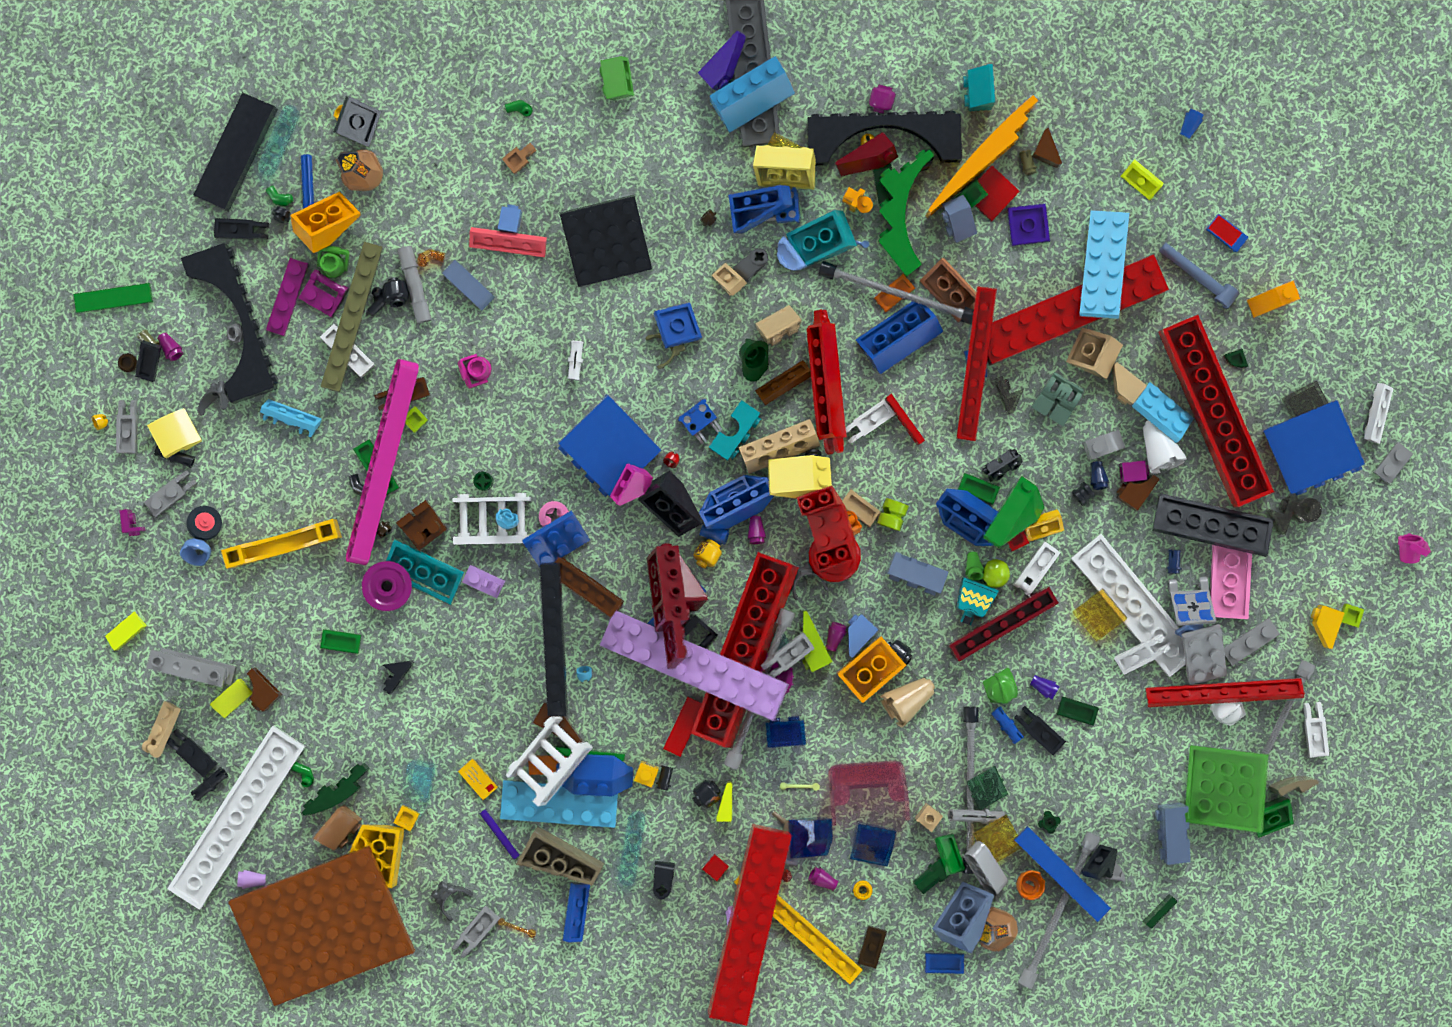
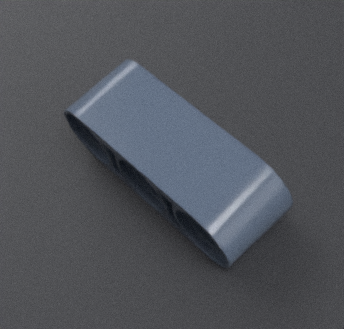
[442,260,495,311]

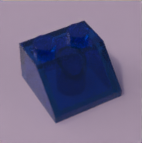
[765,716,806,748]
[850,821,897,867]

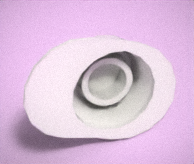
[1210,702,1246,726]

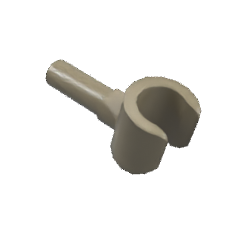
[772,811,795,834]

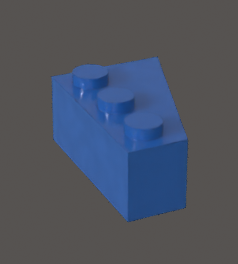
[728,185,792,234]

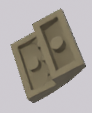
[1269,776,1319,796]

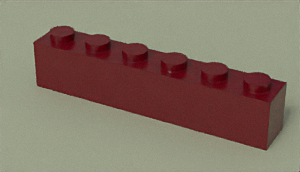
[947,586,1059,662]

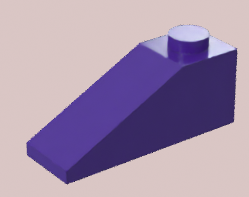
[698,31,746,91]

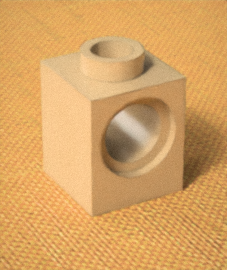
[915,803,943,832]

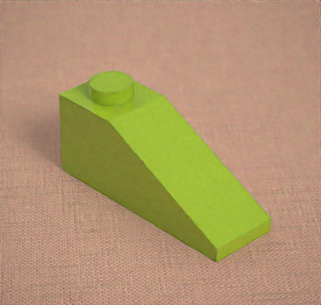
[801,610,832,672]

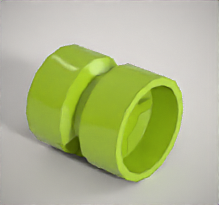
[877,498,909,531]

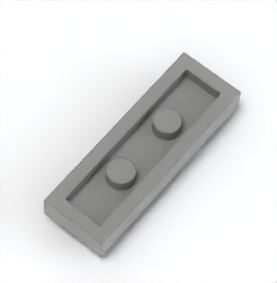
[1224,618,1280,666]

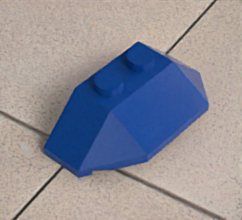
[699,475,774,529]
[936,488,998,546]
[556,754,633,797]

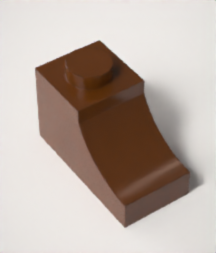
[1116,475,1160,511]
[247,667,283,712]

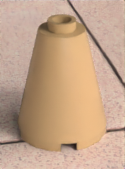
[880,678,935,727]

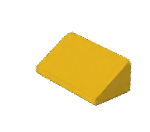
[1024,509,1064,542]

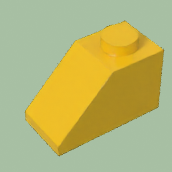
[1311,605,1344,649]

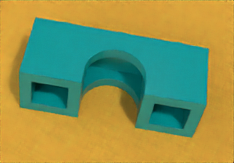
[709,400,761,461]

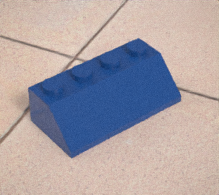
[856,301,944,374]

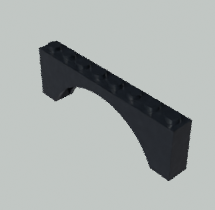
[807,111,962,166]
[181,243,279,404]

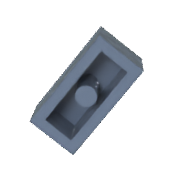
[941,195,977,243]

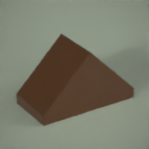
[1032,128,1062,168]

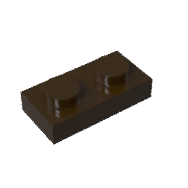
[857,925,887,969]

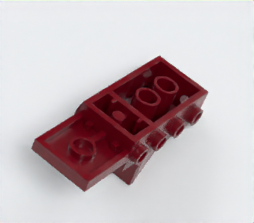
[646,543,708,669]

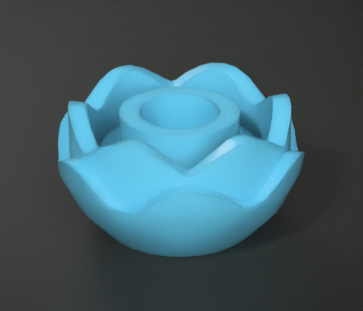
[496,509,519,529]

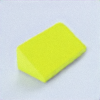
[1121,159,1164,200]
[105,611,147,651]
[210,679,253,718]

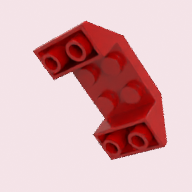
[796,485,856,572]

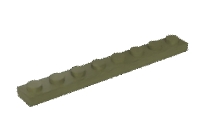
[321,242,383,393]

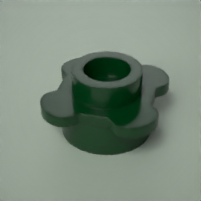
[1038,811,1061,834]

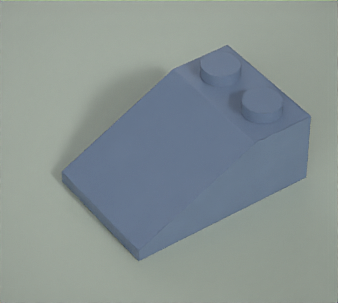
[932,882,994,953]

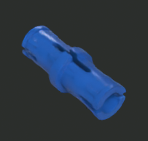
[991,706,1024,744]

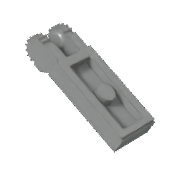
[116,400,138,454]
[144,470,197,517]
[761,632,814,678]
[451,906,500,958]

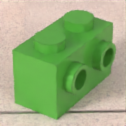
[599,56,634,100]

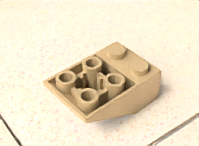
[755,305,802,346]

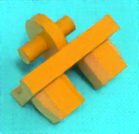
[842,187,873,214]

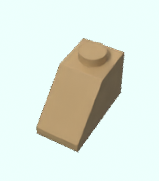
[1112,362,1147,405]

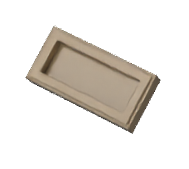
[842,489,881,528]

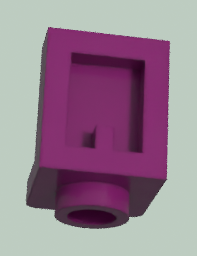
[119,509,146,536]

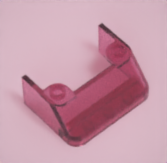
[828,760,910,826]

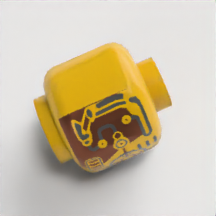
[693,539,722,569]

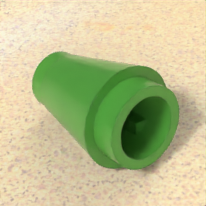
[966,552,984,581]

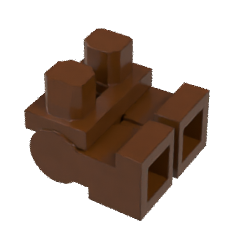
[396,500,447,551]

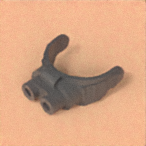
[197,381,230,416]
[792,562,828,600]
[431,881,473,921]

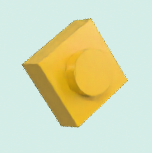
[393,805,420,831]

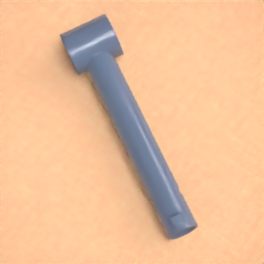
[1159,243,1240,309]

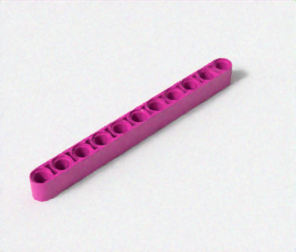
[346,359,419,566]

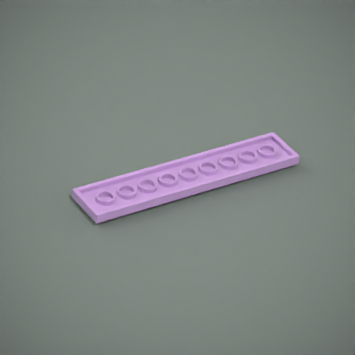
[600,611,789,721]

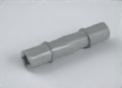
[397,246,432,324]

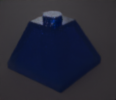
[788,817,833,859]

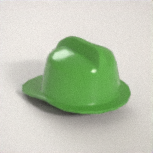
[983,668,1018,704]

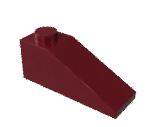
[835,132,899,177]

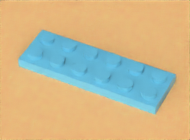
[1080,210,1129,319]
[500,780,618,828]

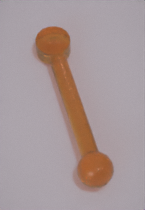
[498,918,536,938]

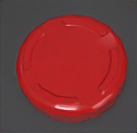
[808,540,861,582]

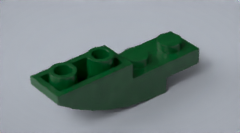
[301,763,370,816]

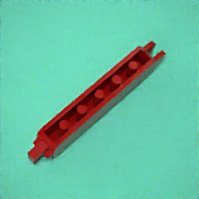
[806,309,847,455]

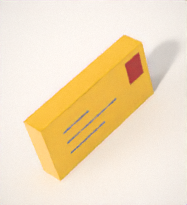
[458,759,498,800]

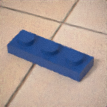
[563,883,590,942]

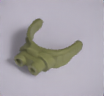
[646,333,686,369]

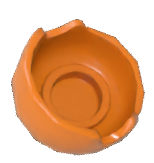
[1016,870,1045,900]

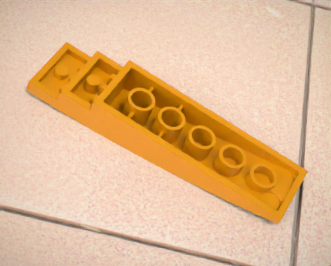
[925,95,1038,218]

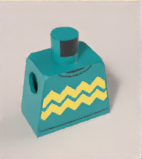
[956,578,999,625]

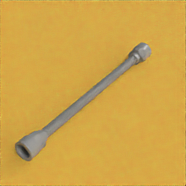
[724,608,795,770]
[1262,660,1316,754]
[1018,831,1101,989]

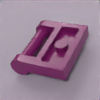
[299,269,349,318]

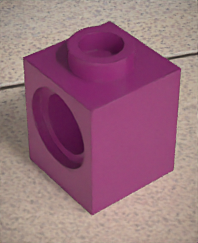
[1119,461,1149,483]

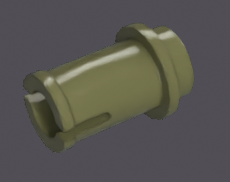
[1019,150,1037,176]
[137,329,160,345]

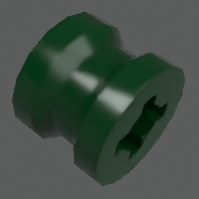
[473,471,494,491]

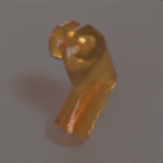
[417,249,445,267]

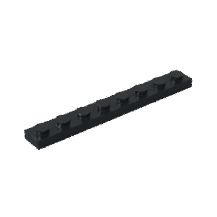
[539,563,568,716]

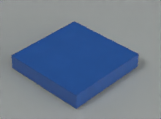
[653,303,702,349]

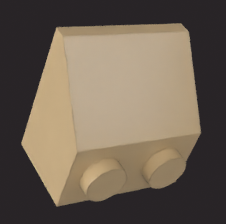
[1066,327,1123,379]

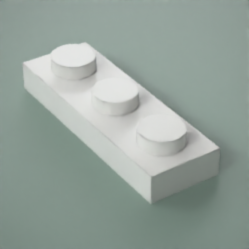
[320,324,375,378]
[1364,383,1394,444]

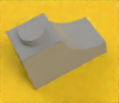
[1082,430,1125,461]

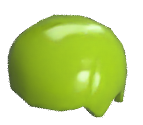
[982,559,1010,588]

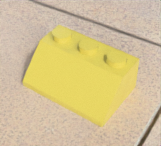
[753,145,815,190]

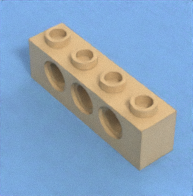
[739,419,820,474]

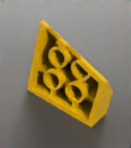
[349,824,405,888]

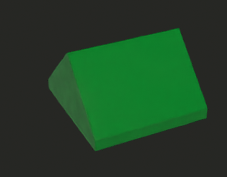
[1256,796,1294,838]

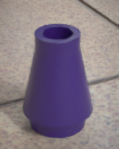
[1030,675,1060,700]

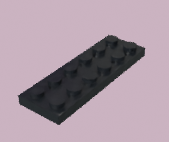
[1152,493,1274,557]

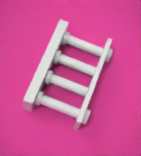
[452,493,531,545]
[506,716,593,807]

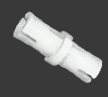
[567,340,584,380]

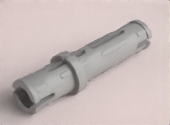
[948,809,1005,824]

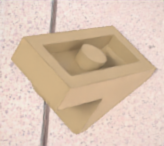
[712,263,747,296]

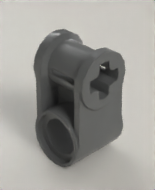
[733,248,768,283]

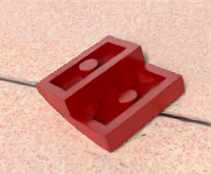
[975,166,1020,222]

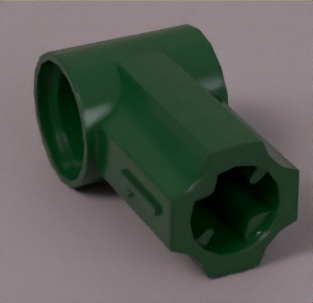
[913,857,950,895]

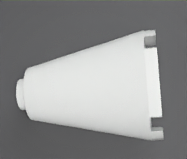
[1143,420,1187,474]

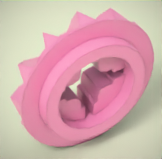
[539,501,569,527]

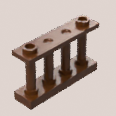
[554,557,625,618]

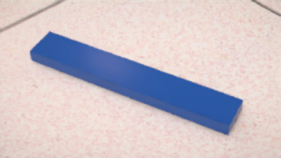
[1014,826,1111,922]

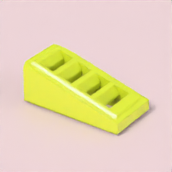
[716,781,732,822]

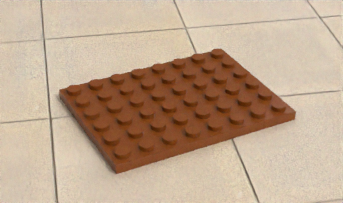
[228,845,415,1006]

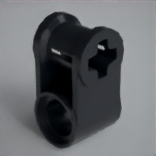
[653,861,675,899]

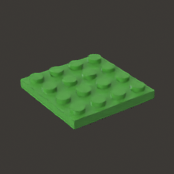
[1185,745,1269,833]

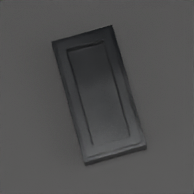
[135,340,162,382]

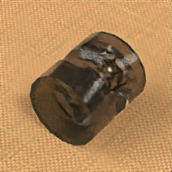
[1290,498,1322,523]

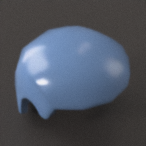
[180,538,211,566]

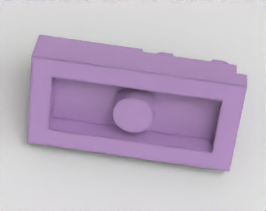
[462,565,505,598]

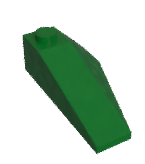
[983,476,1045,548]

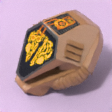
[336,149,383,191]
[979,907,1018,952]

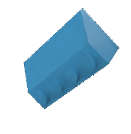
[709,56,795,133]

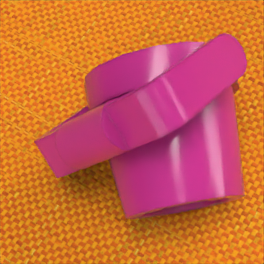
[458,354,492,389]
[1398,533,1431,563]

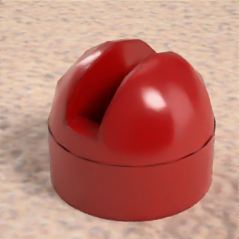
[663,451,680,468]

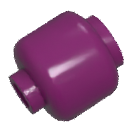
[868,84,896,114]

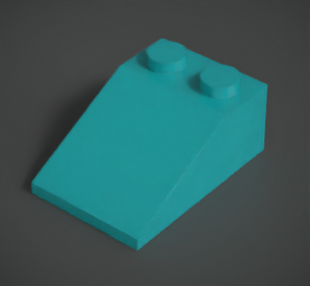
[786,210,857,267]

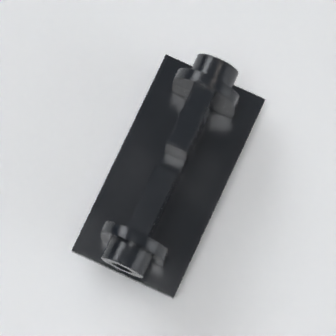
[982,449,1022,482]

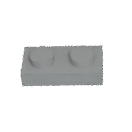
[1373,442,1413,484]

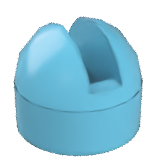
[576,666,592,682]

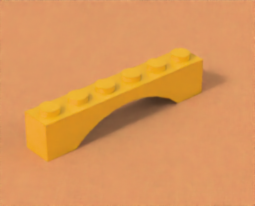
[221,519,342,569]

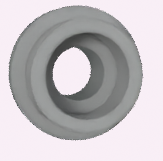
[227,323,243,343]

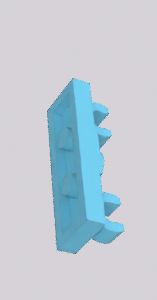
[260,399,322,437]

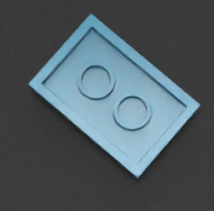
[1132,382,1194,443]

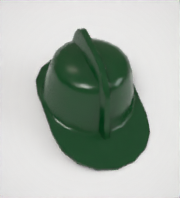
[739,338,769,382]

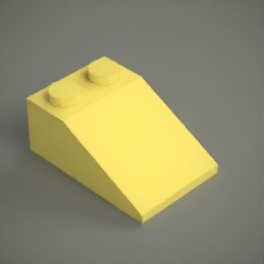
[768,455,832,499]

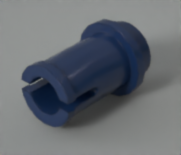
[1166,550,1182,574]

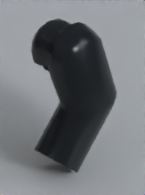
[349,474,364,496]

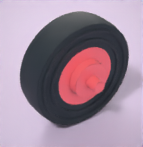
[186,506,222,540]

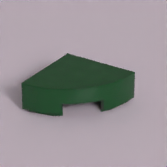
[1223,349,1249,368]

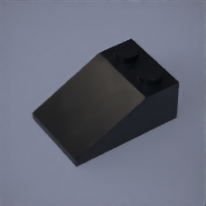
[638,471,703,537]

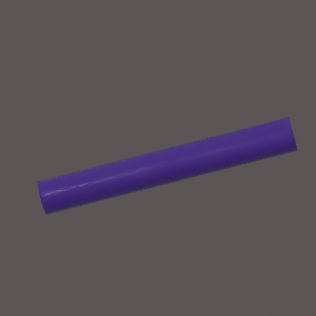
[479,809,520,859]

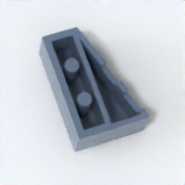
[885,552,949,596]
[1155,802,1191,865]

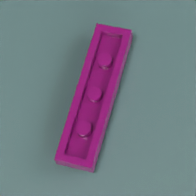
[266,258,309,336]

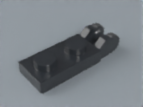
[214,218,269,240]
[1014,706,1066,756]
[167,728,217,778]

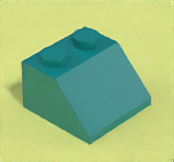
[963,64,995,112]

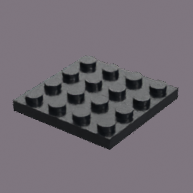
[559,195,652,287]

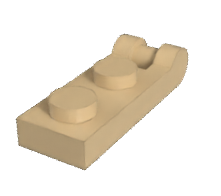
[142,701,181,758]

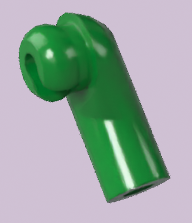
[505,100,533,117]
[265,186,293,207]
[291,762,314,788]

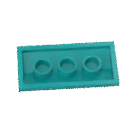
[386,540,464,605]

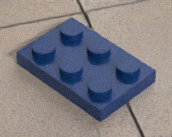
[522,510,590,566]

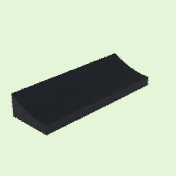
[193,92,278,212]

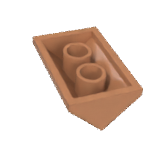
[920,257,976,323]

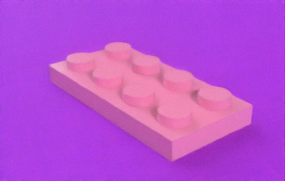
[1210,545,1252,619]

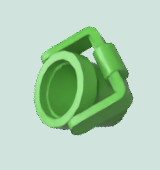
[317,246,350,278]

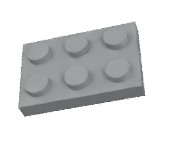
[1182,624,1227,685]

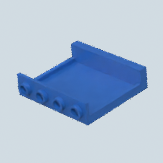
[557,394,662,497]
[1264,400,1365,496]

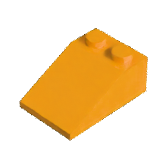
[290,191,361,253]
[837,636,906,703]

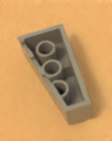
[516,826,605,886]

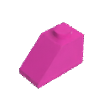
[610,463,653,506]

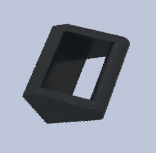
[683,614,718,649]

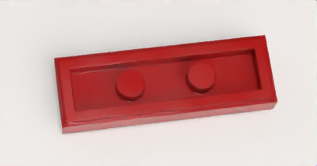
[885,394,925,445]
[663,697,702,757]

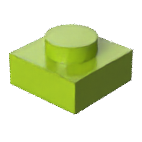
[405,406,429,433]
[1341,603,1365,628]

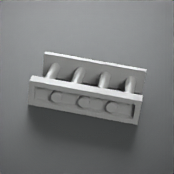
[146,648,237,687]

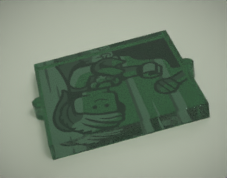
[966,766,1008,810]

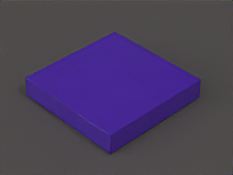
[1007,203,1050,246]

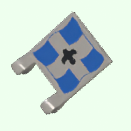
[1168,577,1216,626]

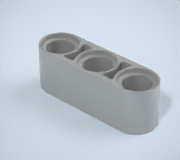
[964,841,1008,897]

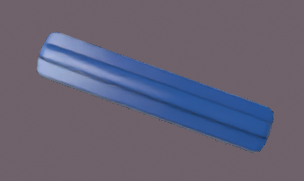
[301,154,314,209]

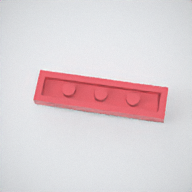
[469,227,547,257]

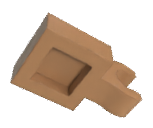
[502,143,536,174]

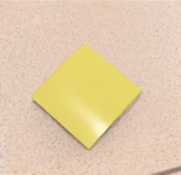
[147,409,202,459]

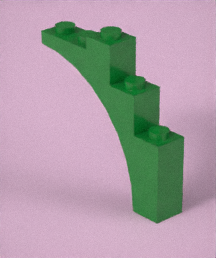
[878,149,934,277]

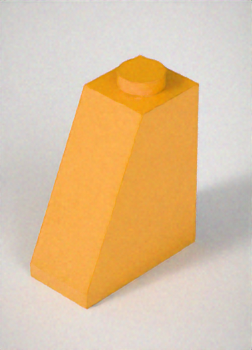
[1247,281,1301,318]

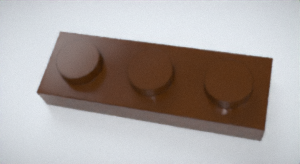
[755,360,811,405]

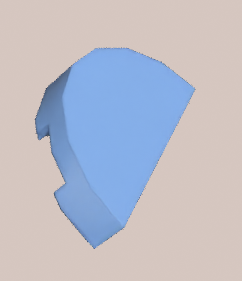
[777,236,807,271]

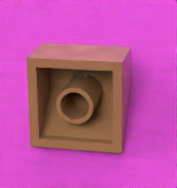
[313,804,362,851]

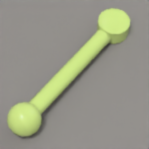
[780,782,820,791]

